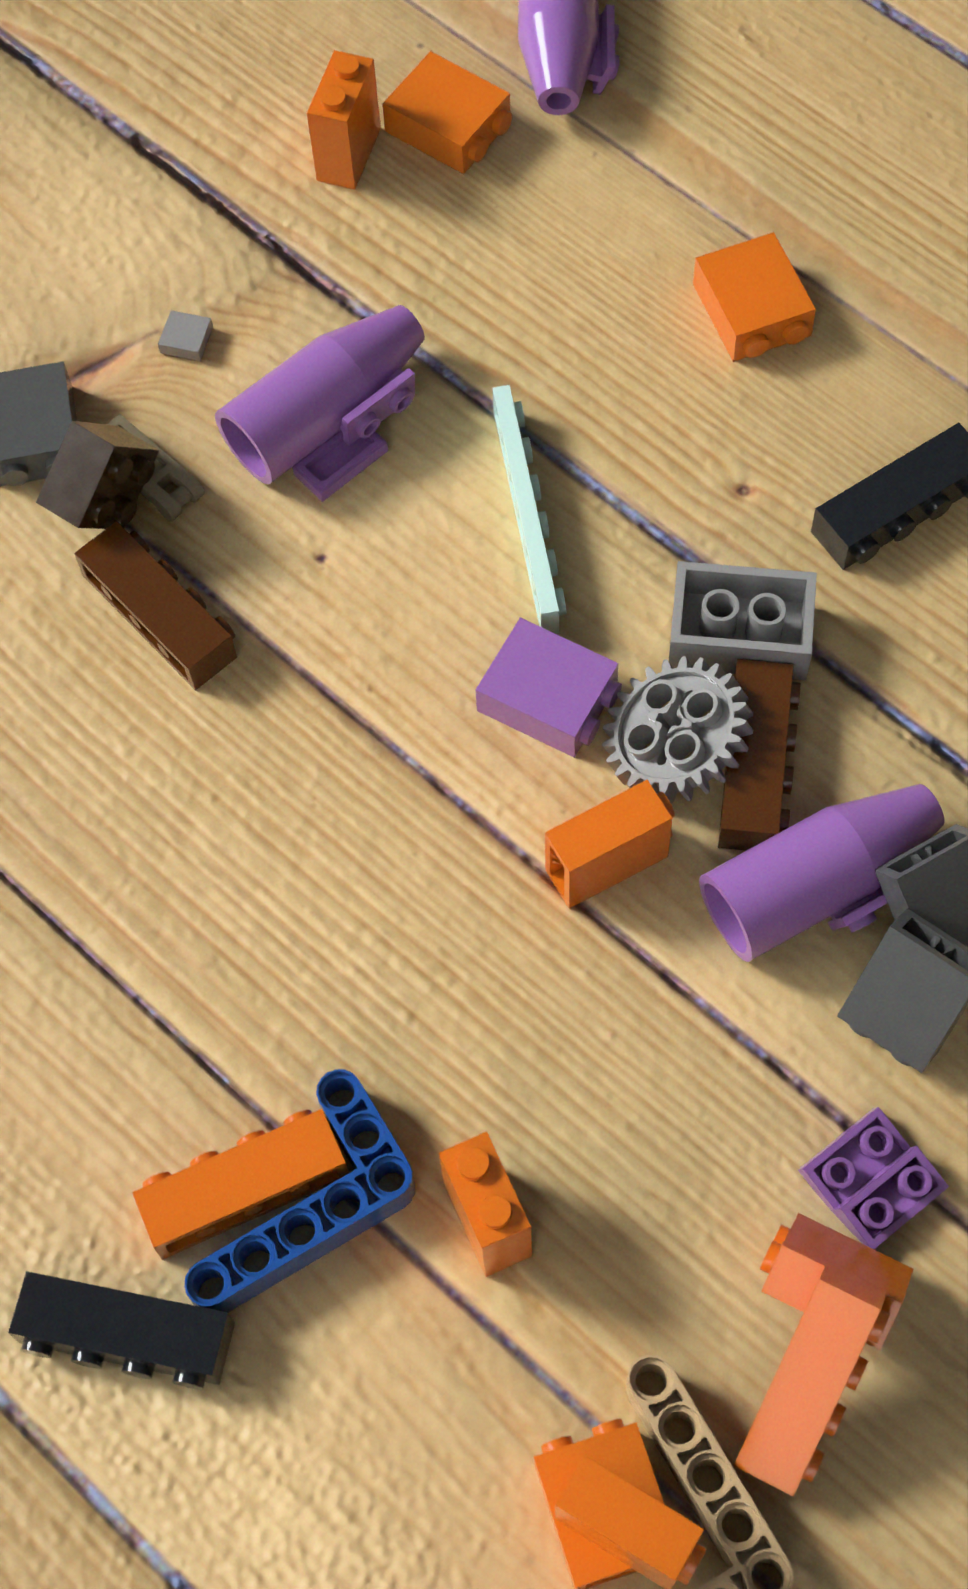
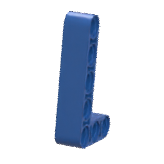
[184,1069,415,1312]

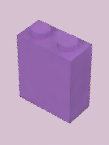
[475,617,622,758]

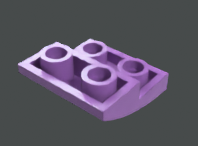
[798,1107,949,1249]

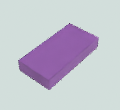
[293,430,388,502]

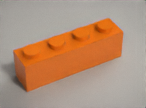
[132,1109,349,1260]
[734,1262,890,1496]

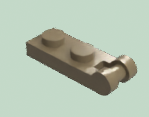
[107,414,205,522]

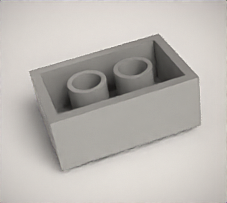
[669,561,817,680]

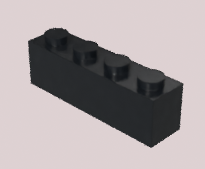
[811,422,968,570]
[8,1271,235,1390]

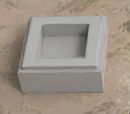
[158,310,213,361]

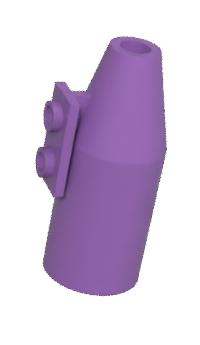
[518,0,620,115]
[215,305,425,484]
[699,784,945,962]

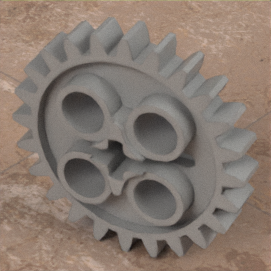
[602,656,753,804]

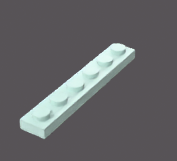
[492,385,566,634]

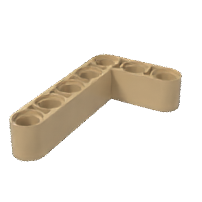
[626,1355,793,1589]

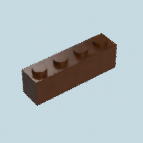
[74,521,237,691]
[718,659,801,851]

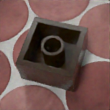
[36,421,159,529]

